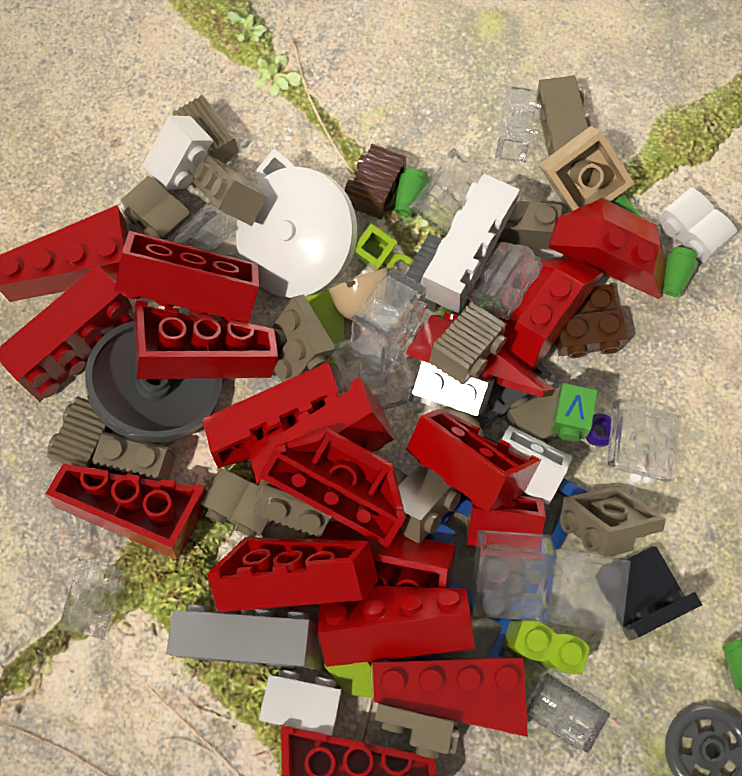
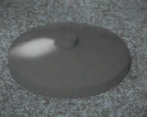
[85,321,222,443]

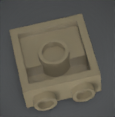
[272,294,336,382]
[560,486,666,558]
[375,703,460,759]

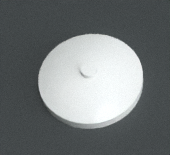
[236,167,357,298]

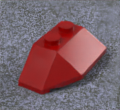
[548,198,666,299]
[491,257,603,372]
[259,428,406,548]

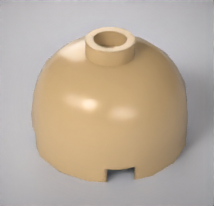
[329,267,396,325]

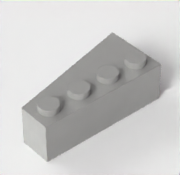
[166,605,327,672]

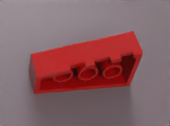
[202,361,340,469]
[45,464,207,560]
[207,537,378,612]
[318,586,475,667]
[371,656,528,737]

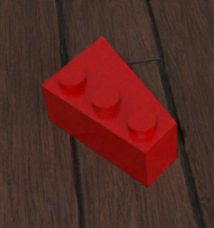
[406,408,541,513]

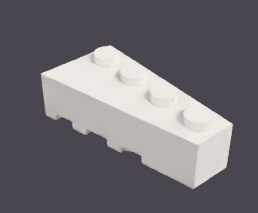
[421,174,520,314]

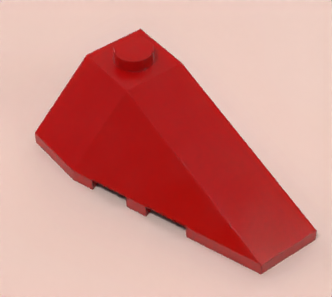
[406,311,555,398]

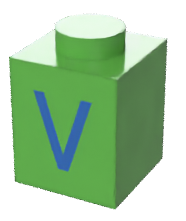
[550,383,598,441]

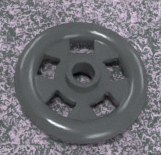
[665,704,742,776]

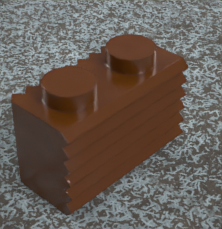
[345,143,407,220]

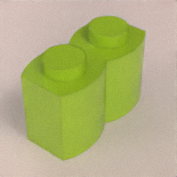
[502,621,590,674]

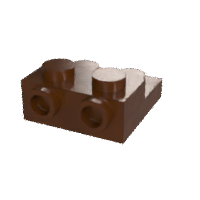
[556,284,628,359]

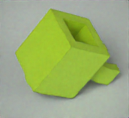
[353,223,413,281]

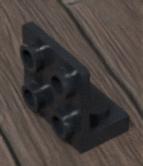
[594,546,703,641]

